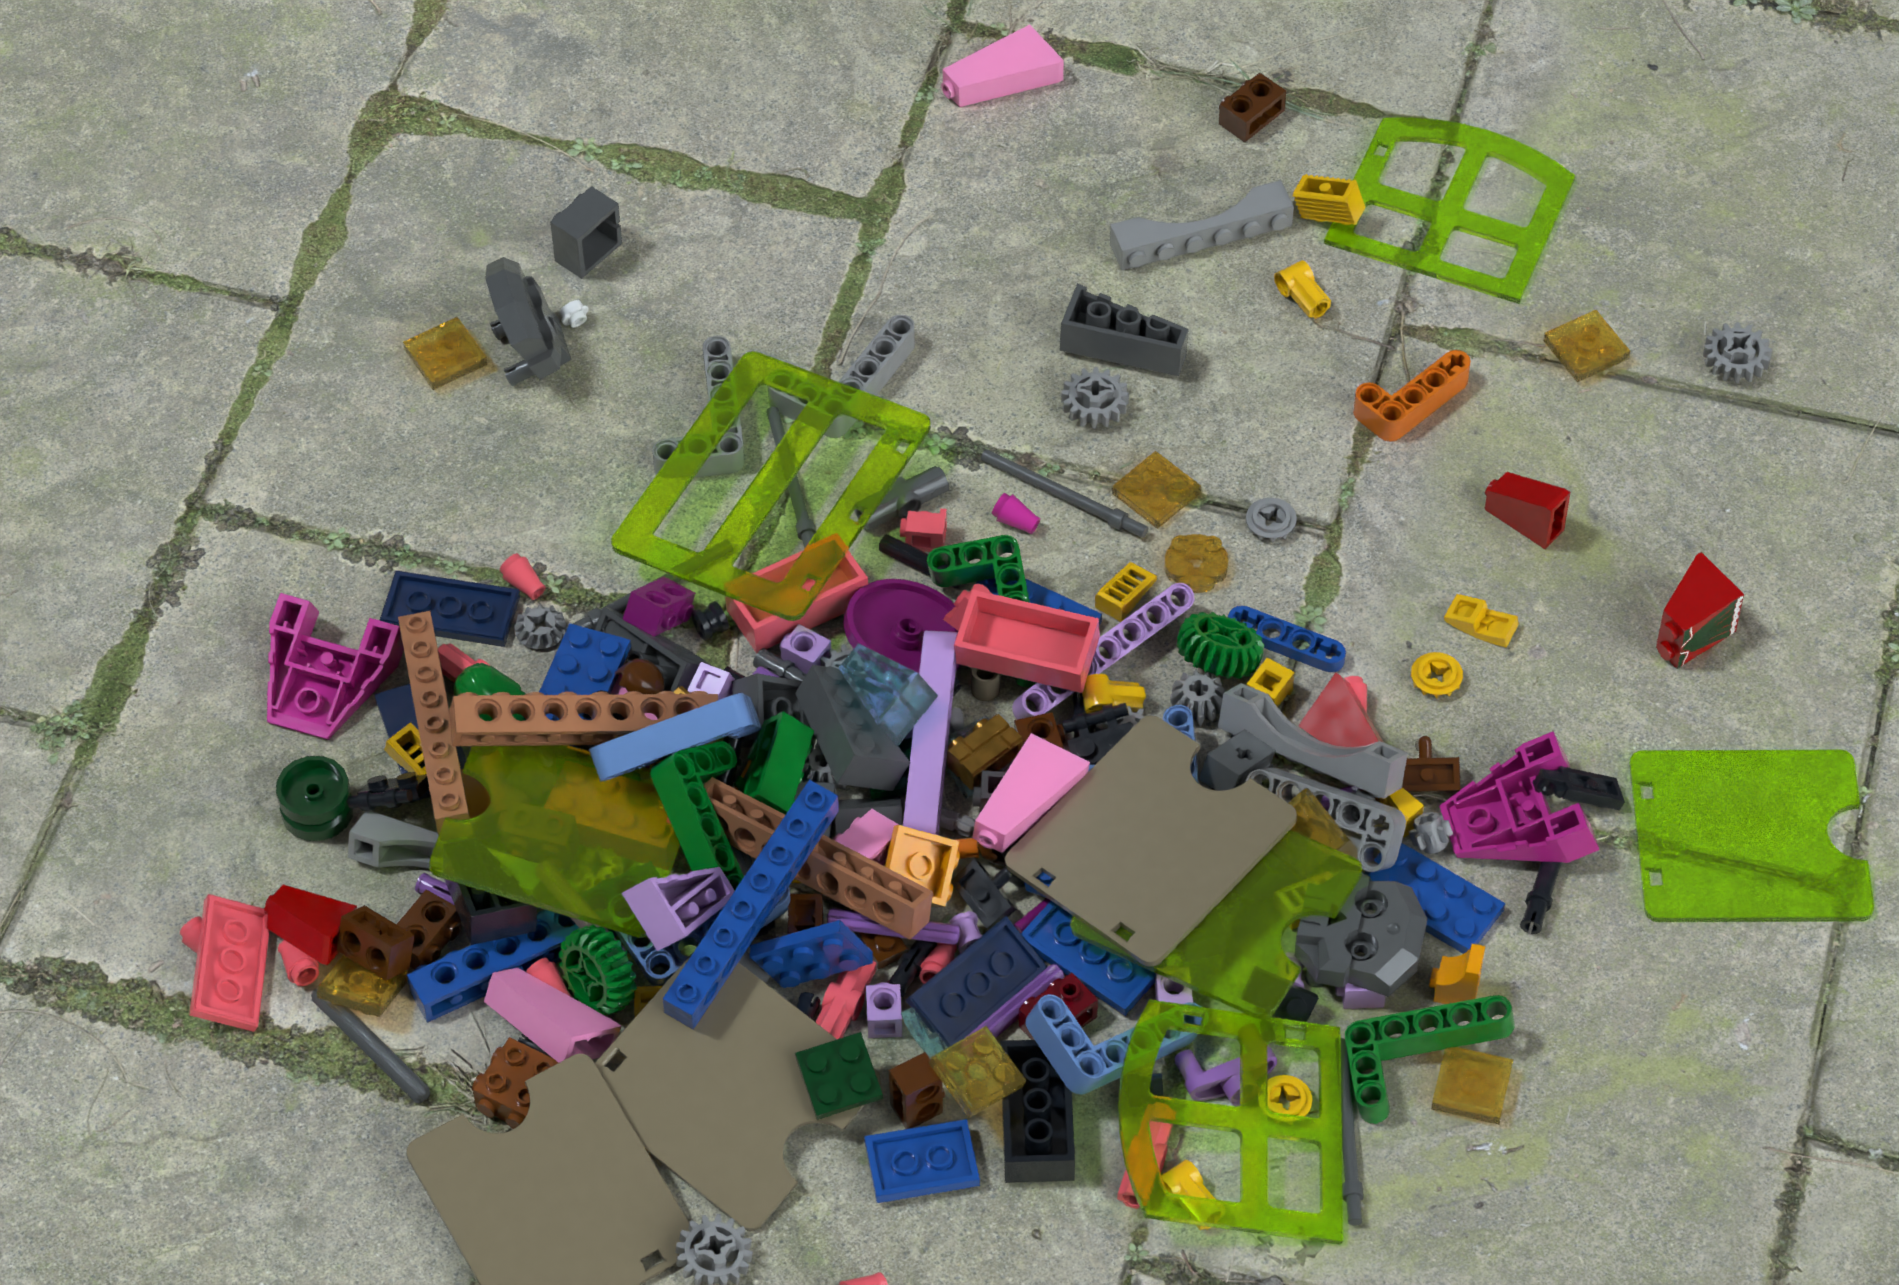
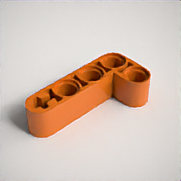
[1353,350,1471,442]

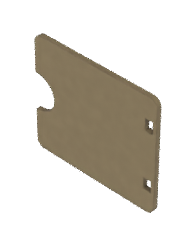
[1005,715,1297,966]
[595,953,881,1231]
[406,1053,699,1285]

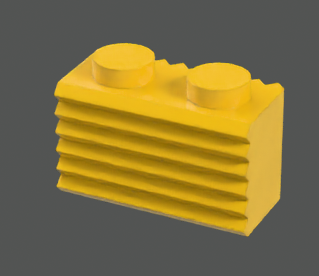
[1293,174,1366,225]

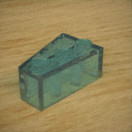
[838,643,938,747]

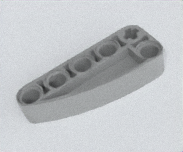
[1246,767,1406,872]

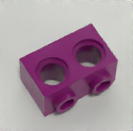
[622,576,696,637]

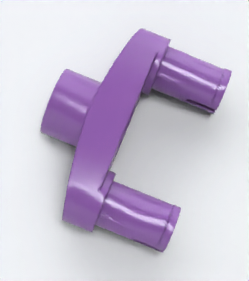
[1174,1025,1277,1106]

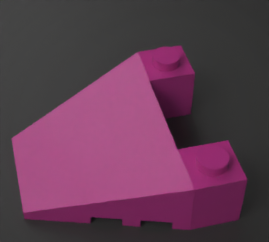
[267,593,404,740]
[1439,731,1600,863]

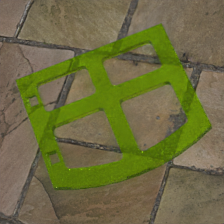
[1324,117,1575,304]
[1118,999,1343,1245]

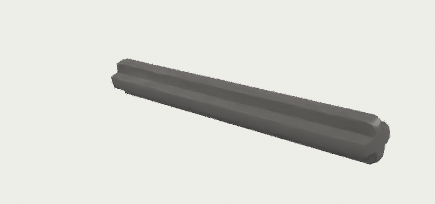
[311,985,430,1104]

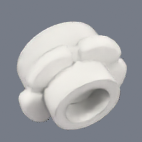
[559,300,589,328]

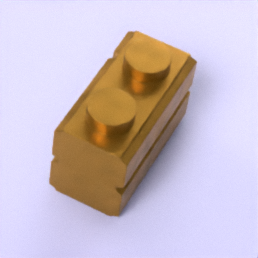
[947,714,1023,790]

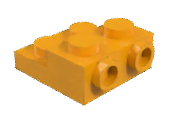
[885,825,960,907]

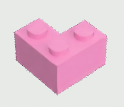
[833,809,899,866]

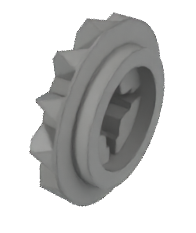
[1246,498,1297,542]
[514,603,566,649]

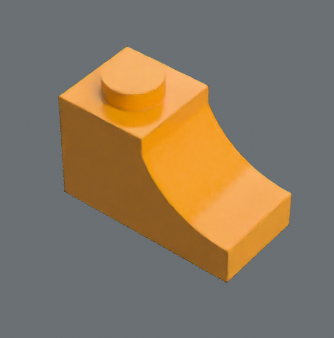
[1429,943,1486,1004]

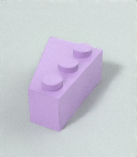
[622,867,735,951]

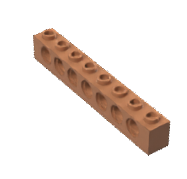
[398,611,473,843]
[449,691,718,746]
[703,777,933,939]

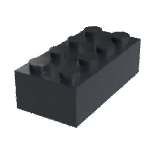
[1000,1040,1075,1183]

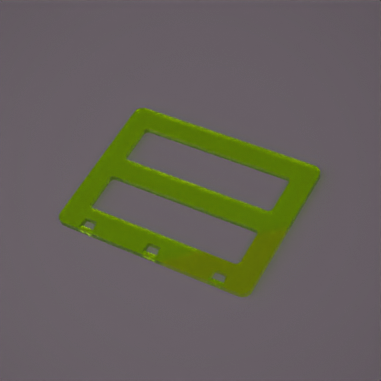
[611,351,931,621]

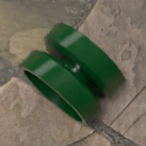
[276,756,353,841]

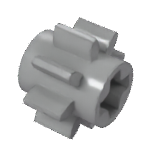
[1409,812,1453,854]

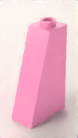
[941,24,1064,107]
[972,733,1090,853]
[484,968,621,1063]

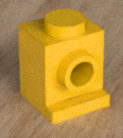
[1246,658,1295,708]

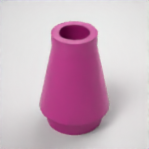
[992,493,1041,534]

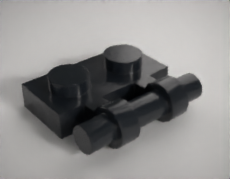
[1062,703,1133,765]
[348,772,429,811]

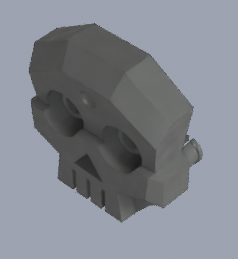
[485,257,572,386]
[1294,871,1427,997]

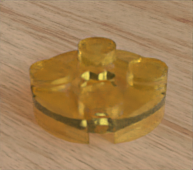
[1164,534,1228,593]

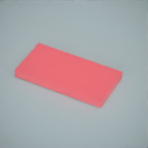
[189,894,270,1032]

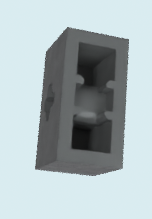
[1199,729,1276,791]

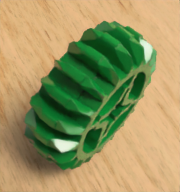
[1176,612,1265,679]
[559,924,637,1015]

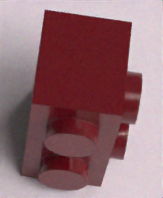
[1019,973,1098,1040]

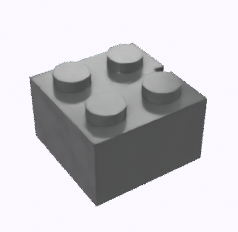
[550,186,622,279]

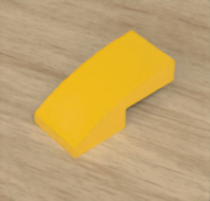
[1444,594,1519,648]

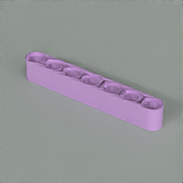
[1012,583,1194,720]
[903,630,958,836]

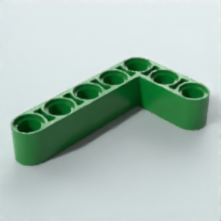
[927,535,1037,688]
[651,741,744,890]
[1345,995,1515,1124]

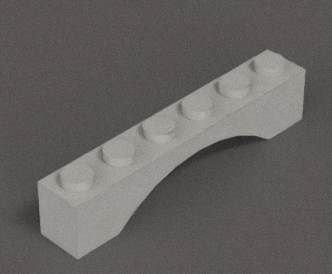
[1110,180,1294,270]
[1218,683,1408,798]
[348,810,547,909]

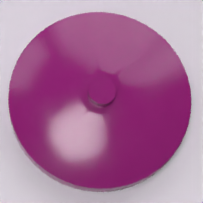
[844,579,962,682]

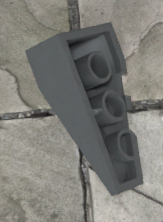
[595,607,712,692]

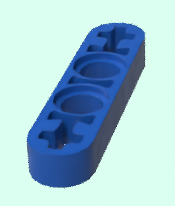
[1228,606,1346,673]

